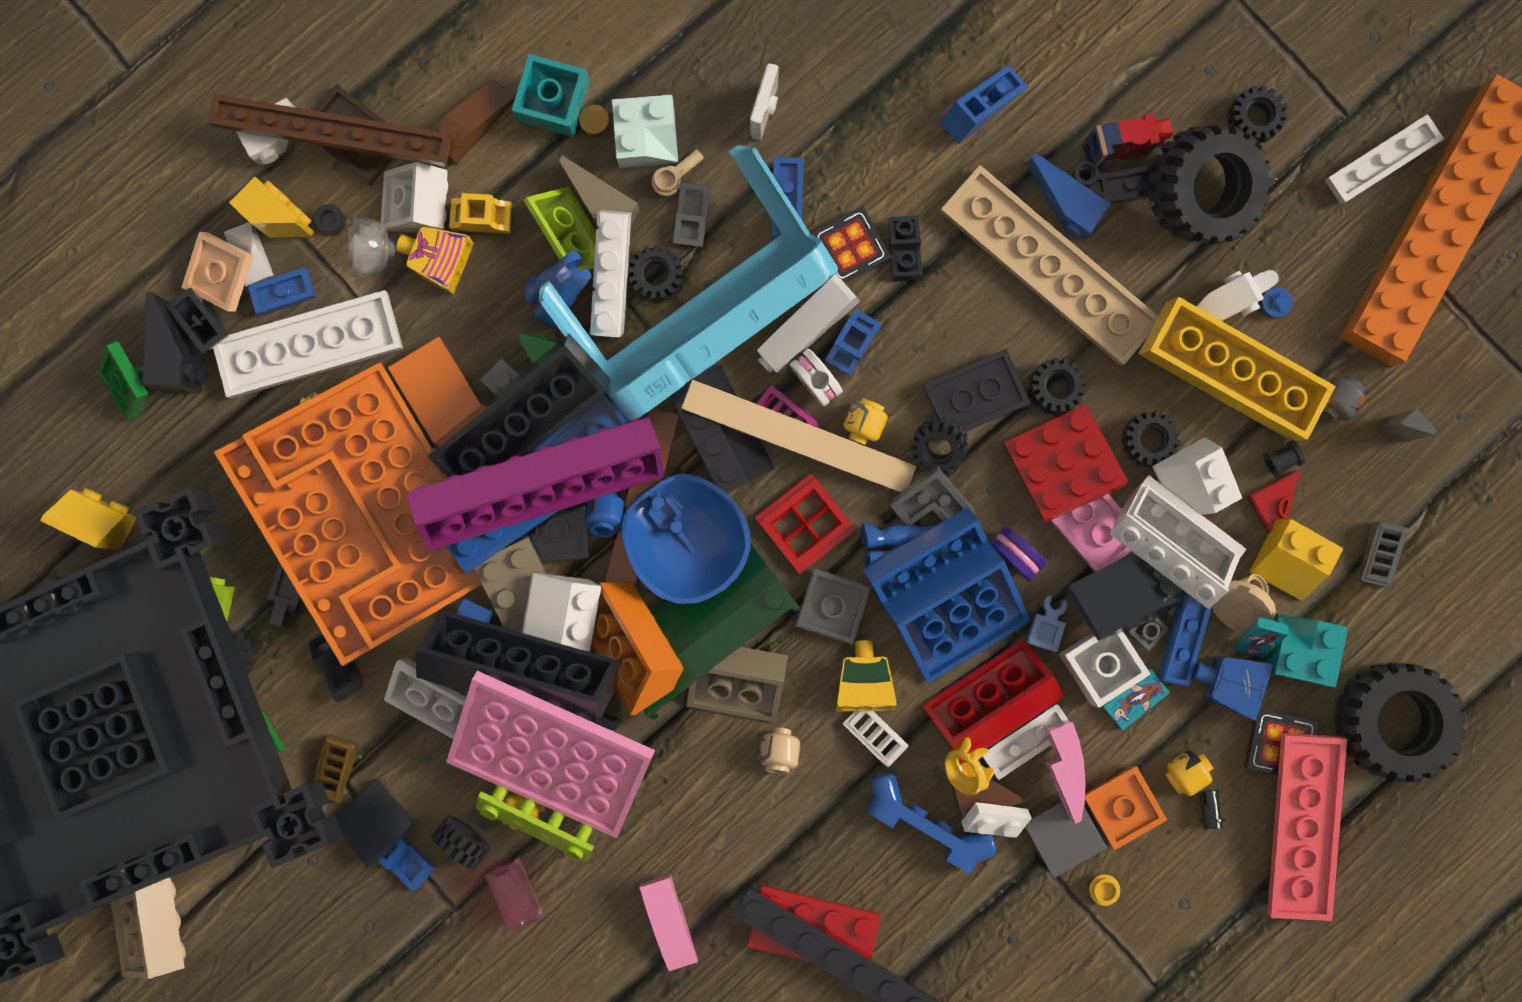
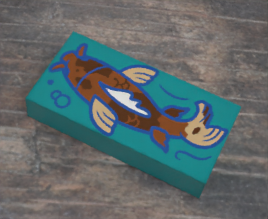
[1234,617,1289,659]
[1102,668,1170,731]

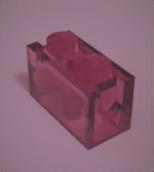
[485,857,543,933]

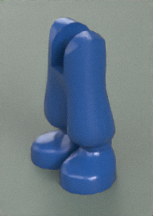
[524,251,592,327]
[860,522,937,568]

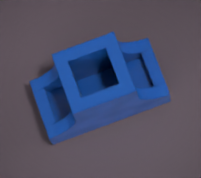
[825,309,882,377]

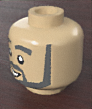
[759,728,800,775]

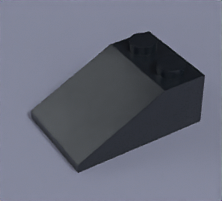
[143,293,206,393]
[1066,553,1183,641]

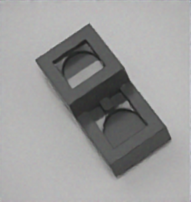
[673,182,711,247]

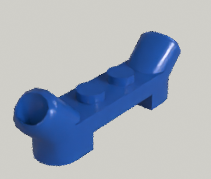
[865,773,996,874]

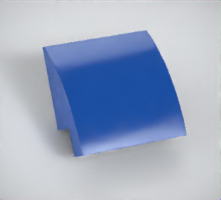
[863,507,1031,683]

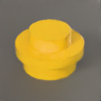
[1089,874,1120,906]

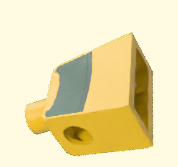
[836,640,897,712]

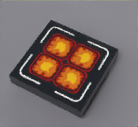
[810,206,891,284]
[1244,709,1319,775]

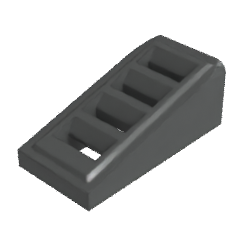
[1359,521,1408,588]

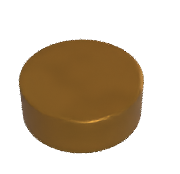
[579,105,610,137]

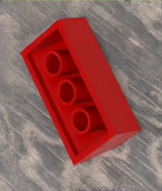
[922,639,1064,764]

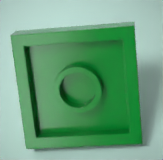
[98,341,148,421]

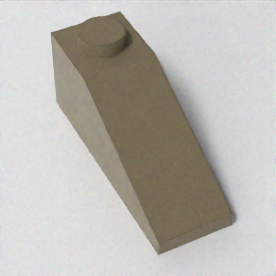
[559,156,640,229]

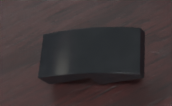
[888,215,923,282]

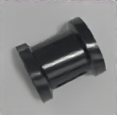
[1263,440,1305,477]

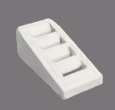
[842,711,909,767]

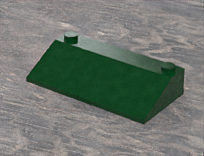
[643,543,800,720]

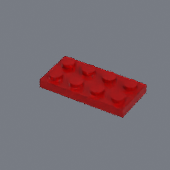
[748,884,881,962]

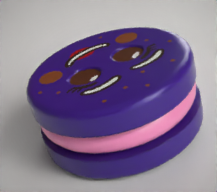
[989,526,1046,582]

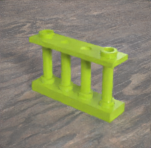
[475,785,594,862]

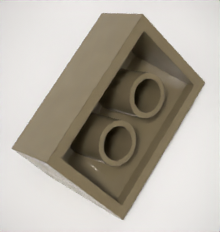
[686,647,788,723]

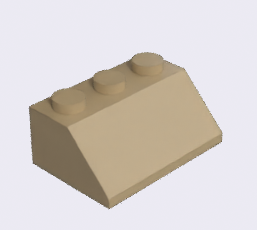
[111,878,186,979]

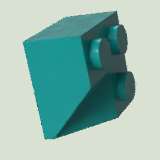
[512,54,590,137]
[1266,613,1348,688]

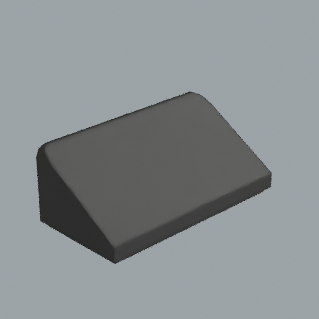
[1377,409,1437,442]

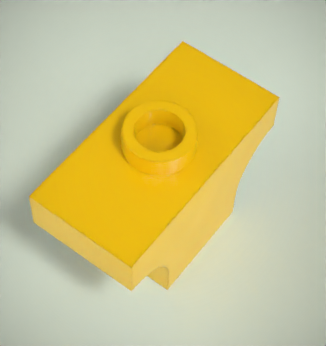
[449,193,513,234]

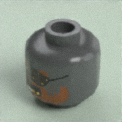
[1322,376,1366,421]

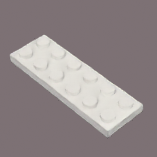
[213,290,403,399]

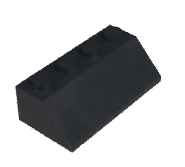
[670,363,775,494]

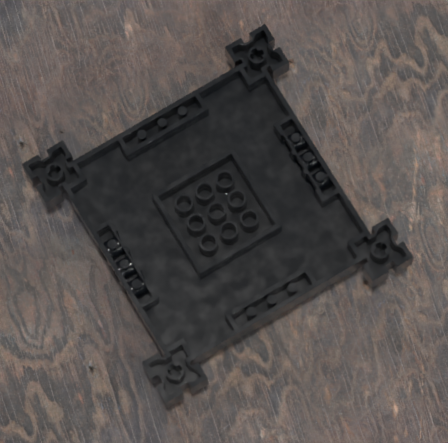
[0,487,344,984]

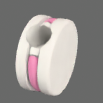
[789,349,843,407]

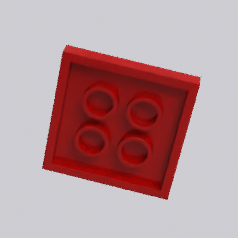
[1004,404,1128,524]

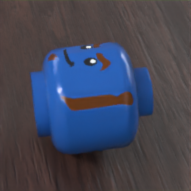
[584,493,626,538]

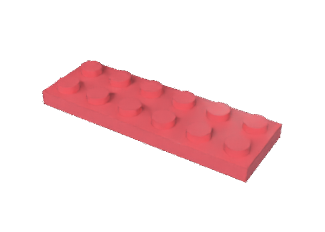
[1267,733,1347,921]

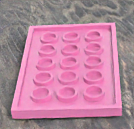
[446,671,655,838]

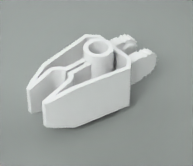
[1196,269,1279,321]

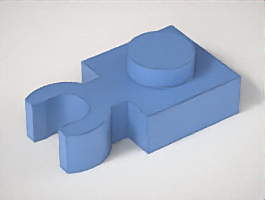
[1026,595,1067,652]

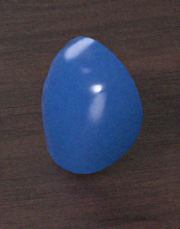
[622,474,751,604]

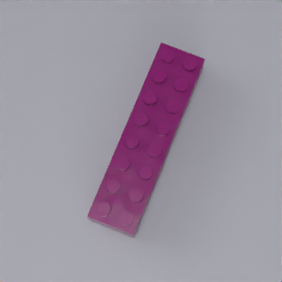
[407,417,664,552]

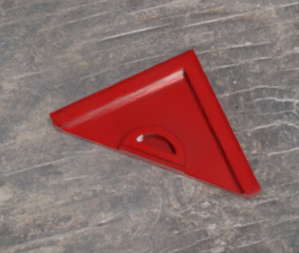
[1247,470,1300,535]

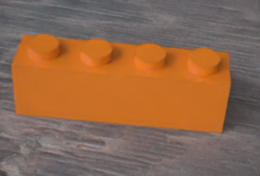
[591,581,684,716]

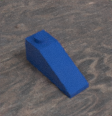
[939,65,1028,144]
[1028,153,1111,239]

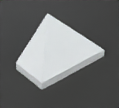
[224,222,274,288]

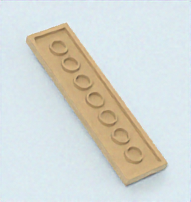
[940,165,1158,366]

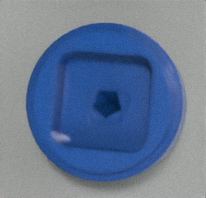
[1260,288,1293,319]

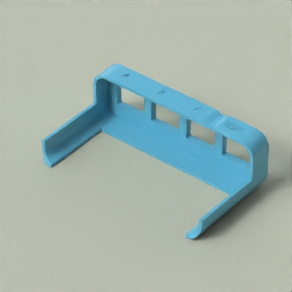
[539,145,839,421]

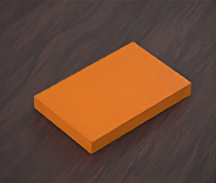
[388,337,482,444]

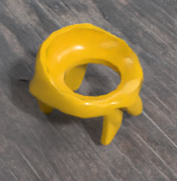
[945,737,994,795]

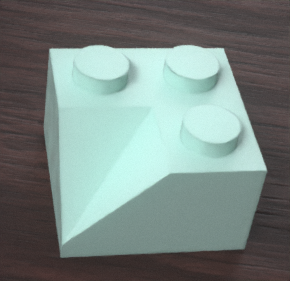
[612,95,679,168]

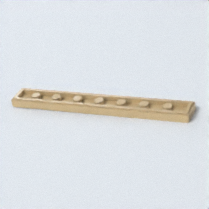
[680,379,916,493]

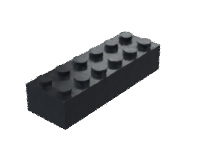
[428,333,611,477]
[416,610,619,725]

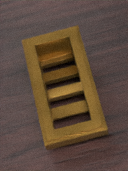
[314,735,360,803]

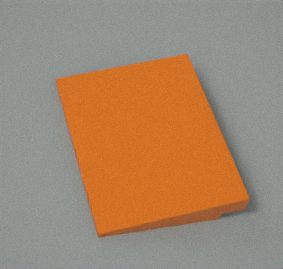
[214,362,482,666]

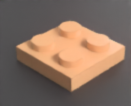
[181,232,254,312]

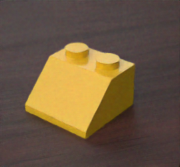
[40,488,136,550]
[1249,519,1343,601]

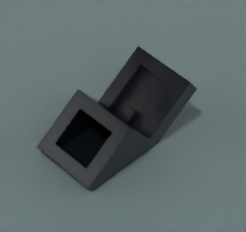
[309,634,364,703]

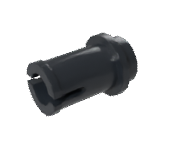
[1198,790,1225,829]

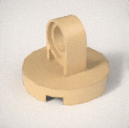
[1213,574,1276,630]

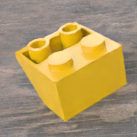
[229,177,315,238]

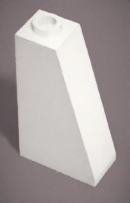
[757,274,860,374]

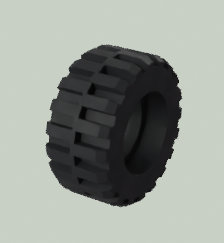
[1148,125,1272,244]
[1335,662,1467,783]

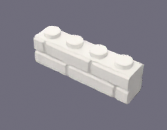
[590,210,632,337]

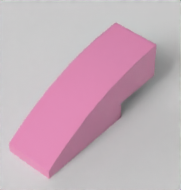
[1044,720,1086,824]
[639,874,698,971]

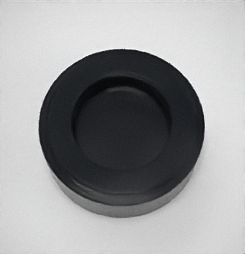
[313,204,346,236]

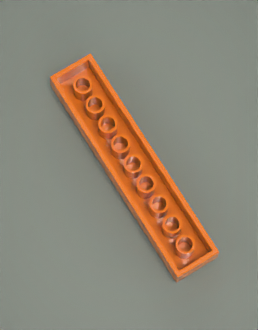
[1339,74,1522,367]

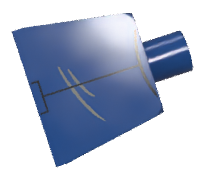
[1192,656,1273,721]

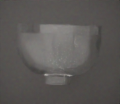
[348,217,395,277]

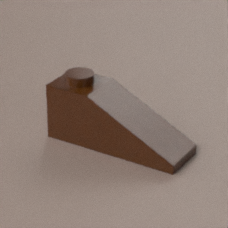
[432,79,515,165]

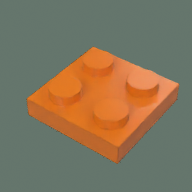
[1085,765,1167,850]

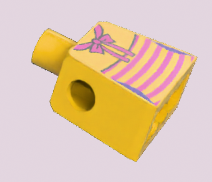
[396,227,474,295]

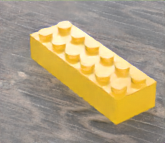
[1139,297,1336,441]

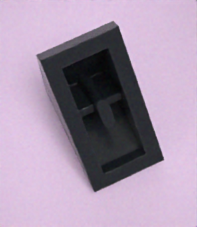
[166,288,228,354]

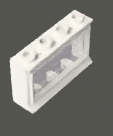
[1109,475,1246,609]

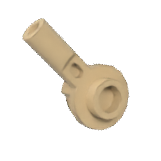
[651,149,704,197]

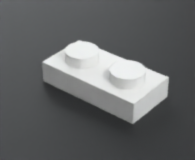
[961,802,1032,838]

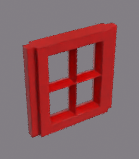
[755,473,856,575]

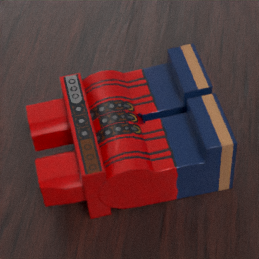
[1082,113,1173,170]

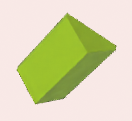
[524,186,596,276]

